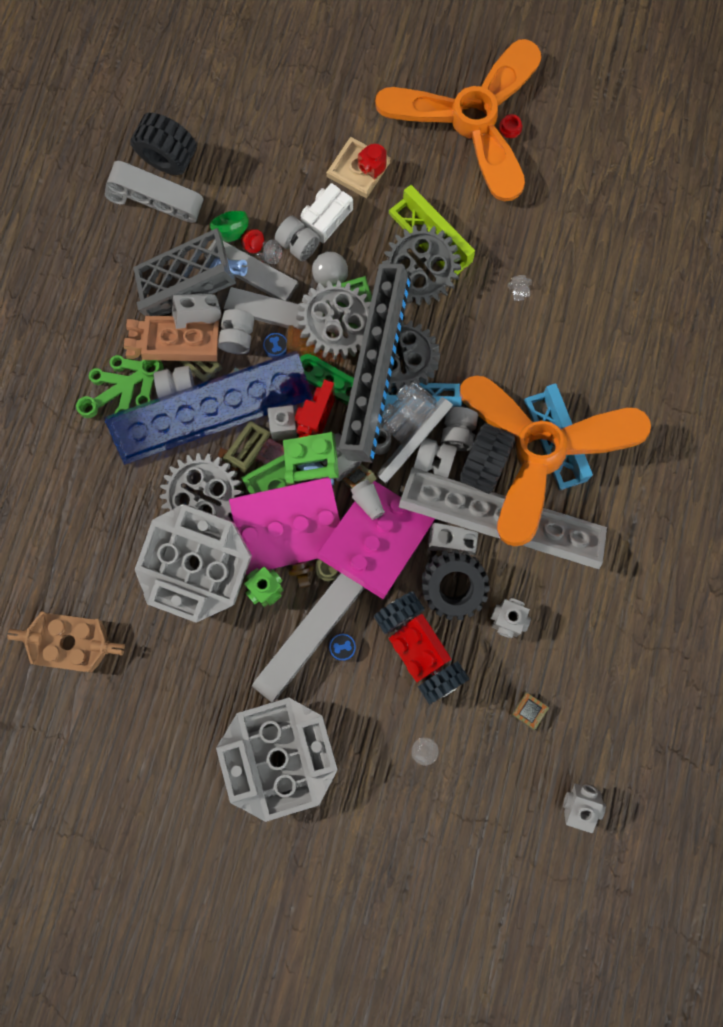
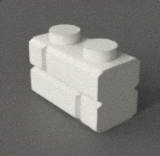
[301,183,353,243]

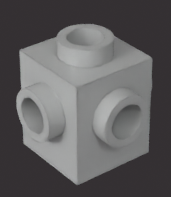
[491,598,531,638]
[563,783,606,833]

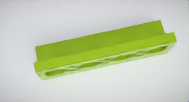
[389,185,475,275]

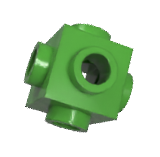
[244,567,284,607]

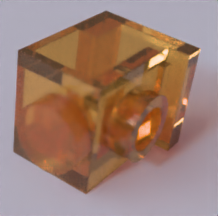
[286,325,322,358]

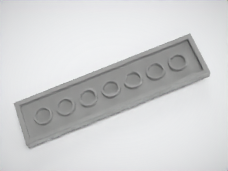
[399,468,607,569]

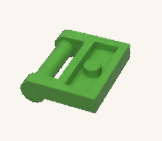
[283,432,339,486]

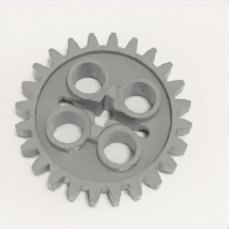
[296,280,371,360]
[160,453,243,522]

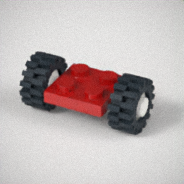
[373,591,469,705]

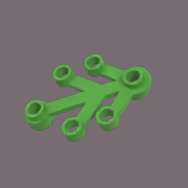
[76,355,164,424]

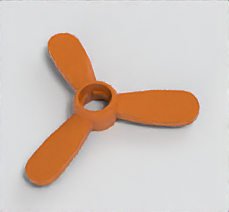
[375,39,541,201]
[460,376,651,546]

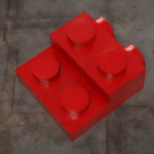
[295,380,335,438]

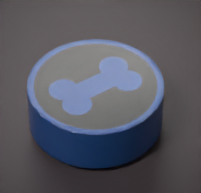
[263,333,288,359]
[329,634,356,661]

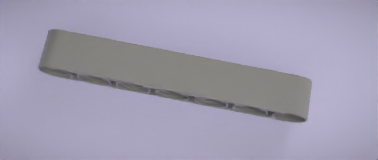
[252,573,365,703]

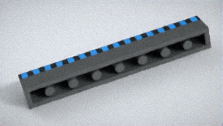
[339,264,411,462]

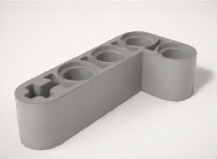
[105,161,203,223]

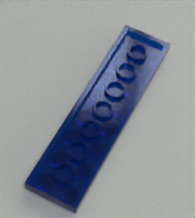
[105,351,313,465]

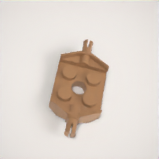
[7,611,125,673]

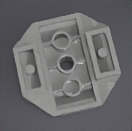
[135,504,252,623]
[216,698,338,822]

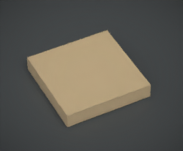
[326,137,391,198]

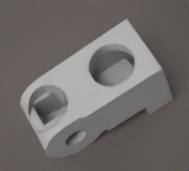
[172,293,221,329]
[427,523,478,555]

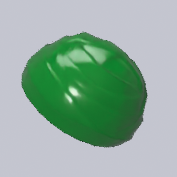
[210,211,249,242]

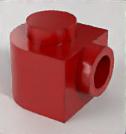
[358,144,387,180]

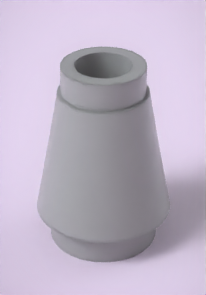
[351,480,385,520]

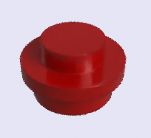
[499,114,523,138]
[241,229,264,254]

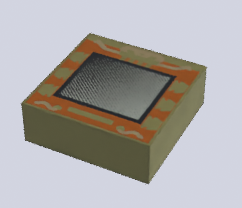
[342,464,377,489]
[512,693,549,730]

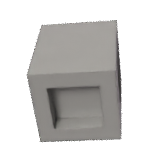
[268,405,297,441]

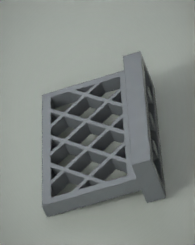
[133,228,236,316]

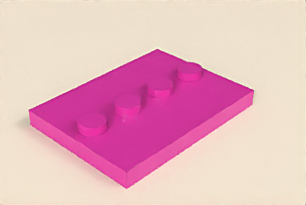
[229,477,340,575]
[317,481,435,599]

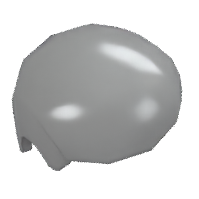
[312,252,348,288]

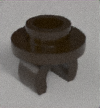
[288,561,314,588]

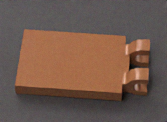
[124,316,220,361]

